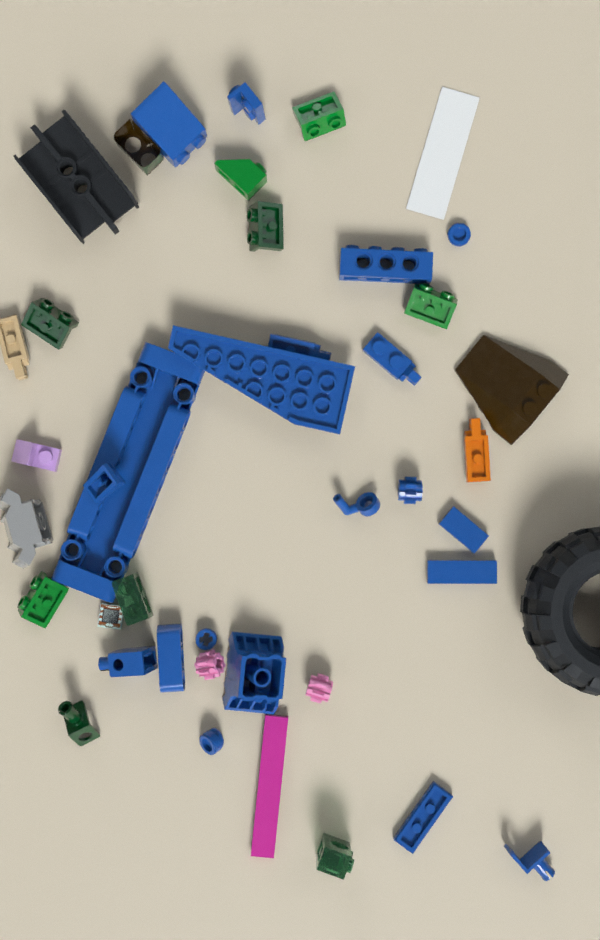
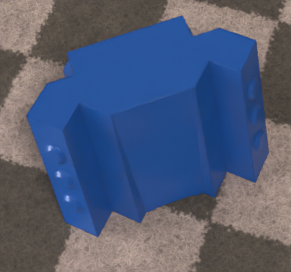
[222,632,286,714]

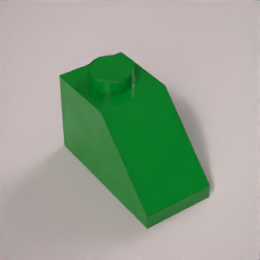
[214,159,267,201]

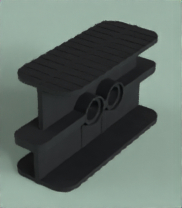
[13,110,139,244]

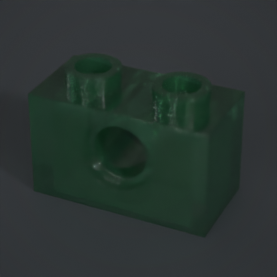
[316,833,354,880]

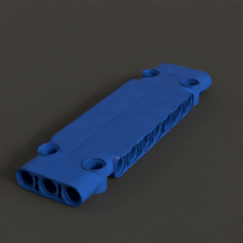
[51,342,205,603]

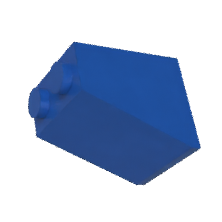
[131,81,207,168]

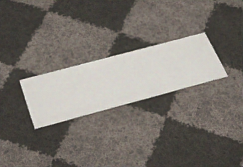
[406,87,480,220]

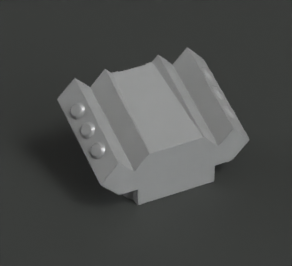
[0,489,53,569]

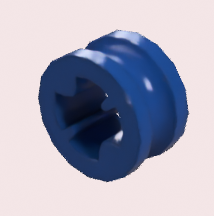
[195,628,217,650]

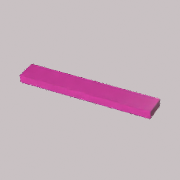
[251,714,289,858]

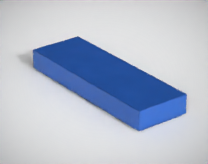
[427,560,497,584]
[393,781,453,854]

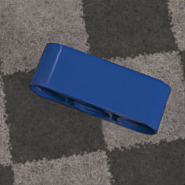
[157,624,185,693]

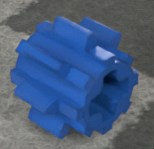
[398,477,423,504]

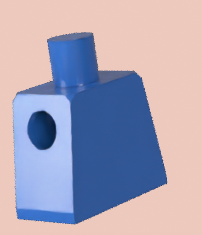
[98,645,158,677]

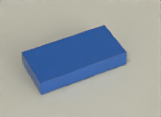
[438,506,489,554]

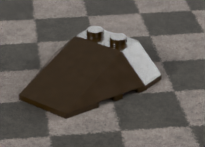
[454,335,569,445]

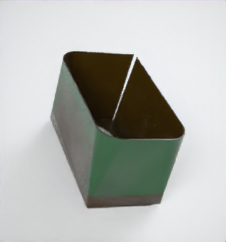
[114,119,164,176]

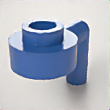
[333,492,380,516]

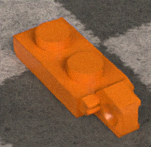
[464,418,491,482]

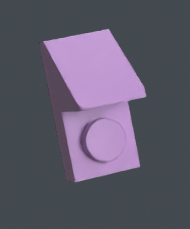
[11,439,62,472]

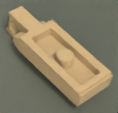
[0,314,30,381]

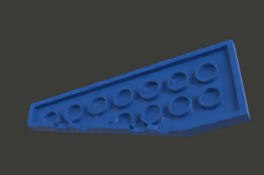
[168,325,355,435]

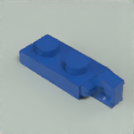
[362,332,422,386]
[268,333,331,360]

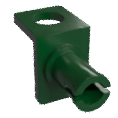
[58,700,100,746]

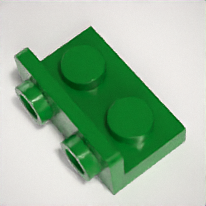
[292,91,346,141]
[404,283,458,329]
[17,571,69,629]

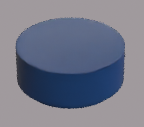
[447,223,471,247]

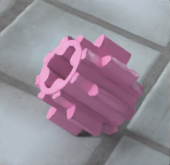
[194,650,225,680]
[305,673,333,704]

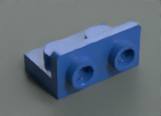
[227,82,266,125]

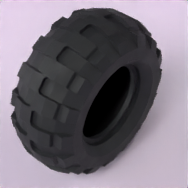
[520,527,600,696]

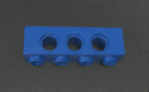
[339,245,433,284]

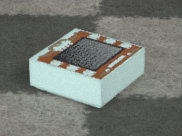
[98,603,125,630]

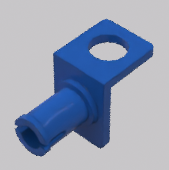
[504,841,555,881]

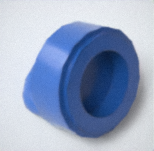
[199,728,224,755]

